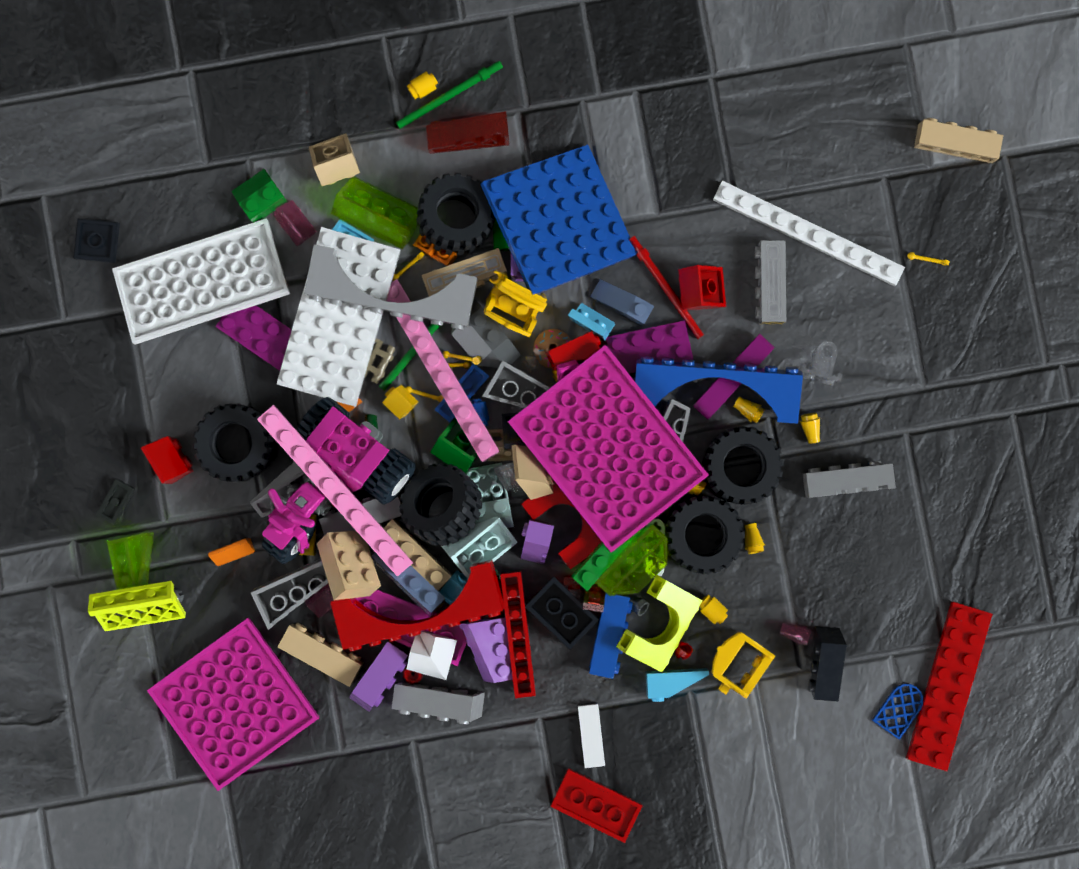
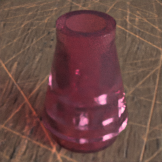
[779,623,811,646]

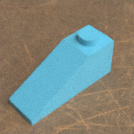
[646,668,709,702]

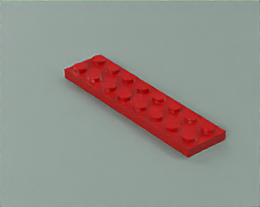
[906,601,993,771]

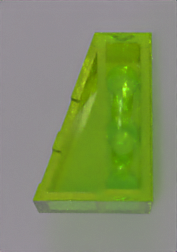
[107,532,154,590]

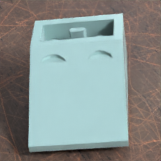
[466,463,514,528]

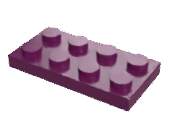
[215,305,292,370]
[606,320,694,374]

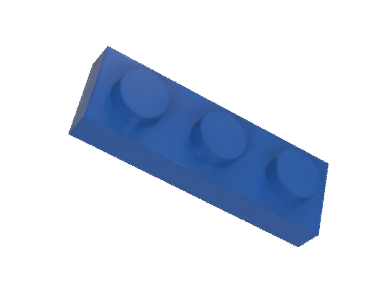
[434,364,489,423]

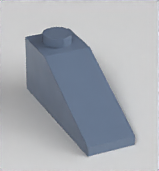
[590,279,654,327]

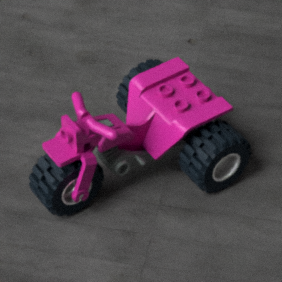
[262,397,416,564]

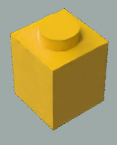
[382,385,419,420]

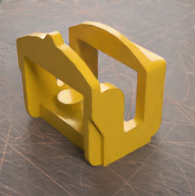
[484,270,547,337]
[711,631,775,699]

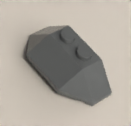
[451,299,521,368]

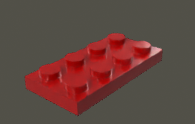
[550,768,643,843]

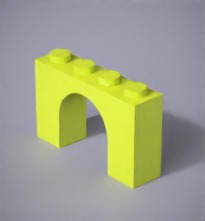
[616,575,702,672]

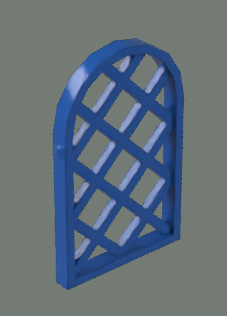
[872,683,923,740]

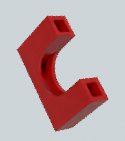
[545,331,601,371]
[521,483,602,570]

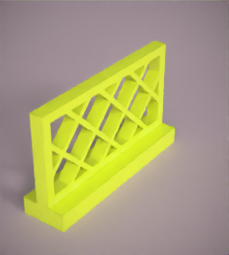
[88,581,186,631]

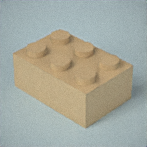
[317,530,381,600]

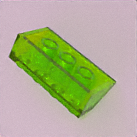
[331,176,418,249]

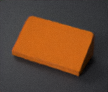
[208,538,255,566]

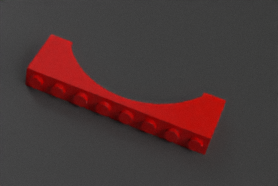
[330,560,505,651]

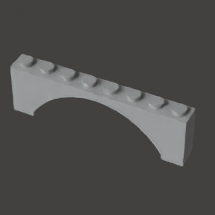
[304,244,478,330]

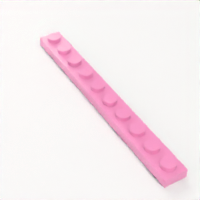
[386,279,500,462]
[257,405,413,576]

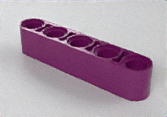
[693,334,775,420]

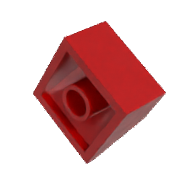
[678,265,726,310]
[141,436,193,484]

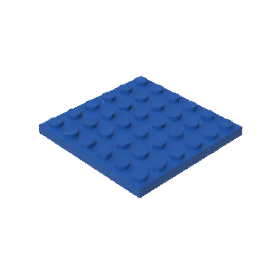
[480,145,637,295]

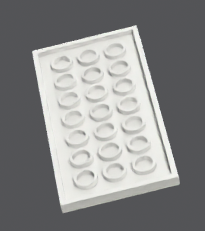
[112,218,290,345]
[277,227,401,407]

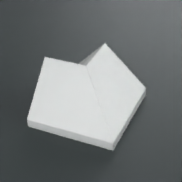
[407,630,457,680]

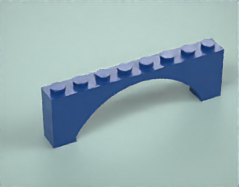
[635,357,803,424]

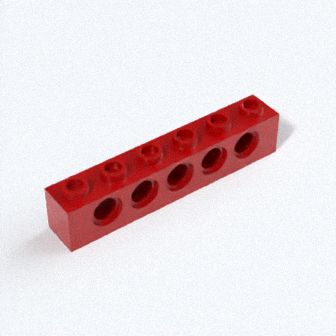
[500,571,536,698]

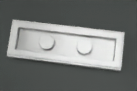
[578,703,605,768]

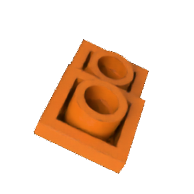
[413,234,458,266]

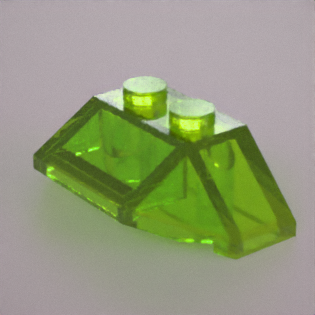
[595,524,667,596]

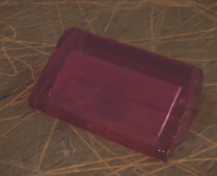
[274,200,317,246]
[305,583,333,618]

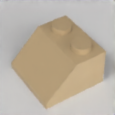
[309,134,360,186]
[512,445,555,500]

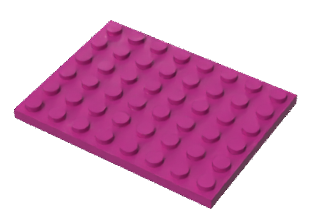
[508,345,709,553]

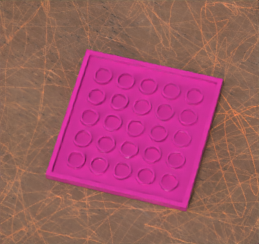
[147,618,320,791]

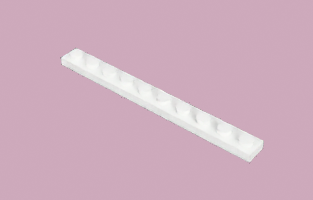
[713,181,905,286]

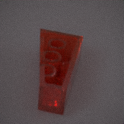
[426,111,510,154]

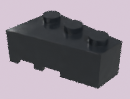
[808,626,847,702]

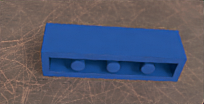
[589,591,633,679]

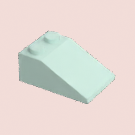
[441,516,517,579]

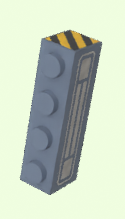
[372,552,445,617]

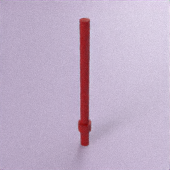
[629,236,704,339]

